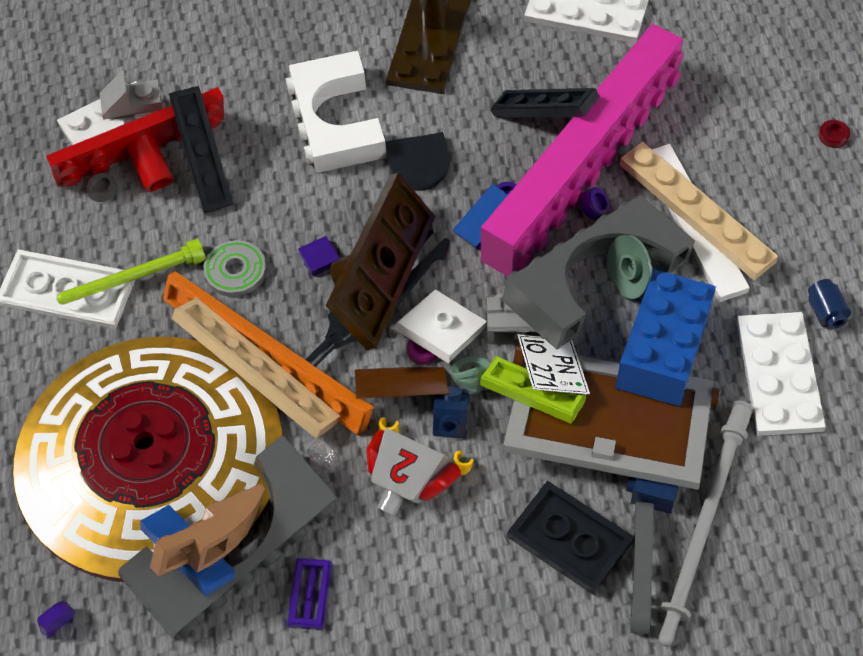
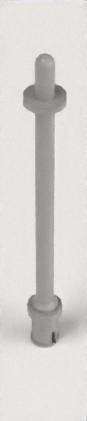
[659,401,754,646]

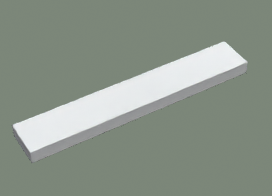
[652,144,750,302]

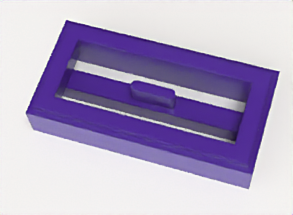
[287,558,332,630]

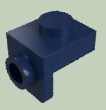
[433,386,470,438]

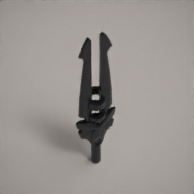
[305,229,449,367]

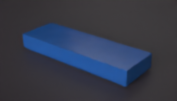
[140,505,235,596]

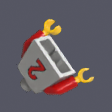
[366,417,474,516]

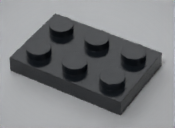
[507,480,634,595]

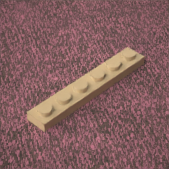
[620,142,778,281]
[172,297,340,439]

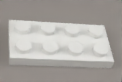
[524,0,649,43]
[736,312,826,436]

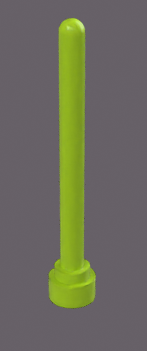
[56,238,206,305]

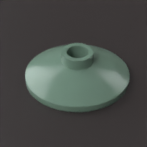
[607,235,652,299]

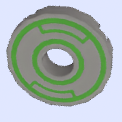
[203,240,267,298]

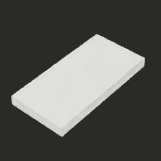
[0,249,135,329]

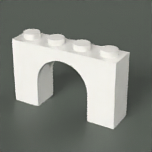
[285,51,387,173]

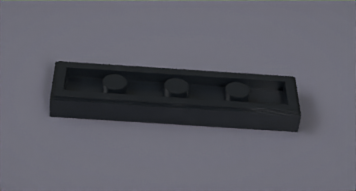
[168,86,234,213]
[490,88,600,118]

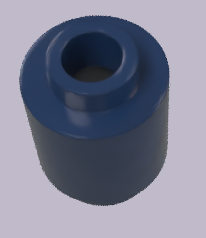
[808,279,851,329]

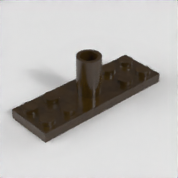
[386,0,471,95]
[326,172,436,350]

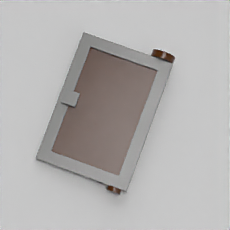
[502,344,720,490]

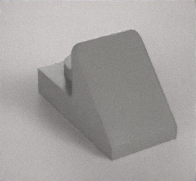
[100,70,163,120]

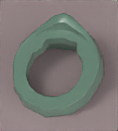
[451,356,490,394]

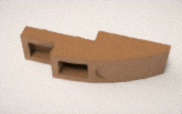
[150,484,265,577]

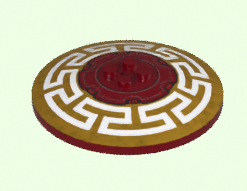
[14,337,283,582]

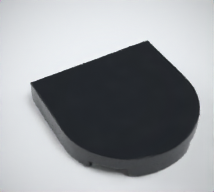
[385,132,450,191]

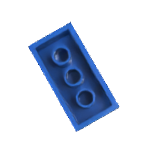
[615,269,717,407]

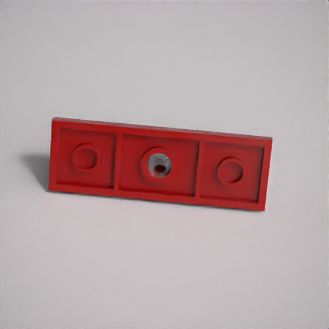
[46,87,224,192]

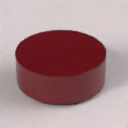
[818,120,850,148]

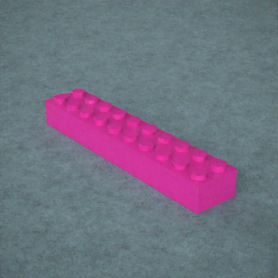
[481,23,684,276]

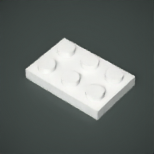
[57,81,156,145]

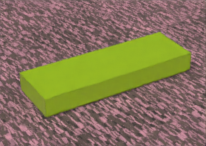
[480,356,587,424]

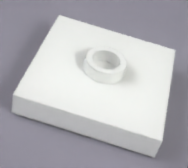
[396,289,487,363]

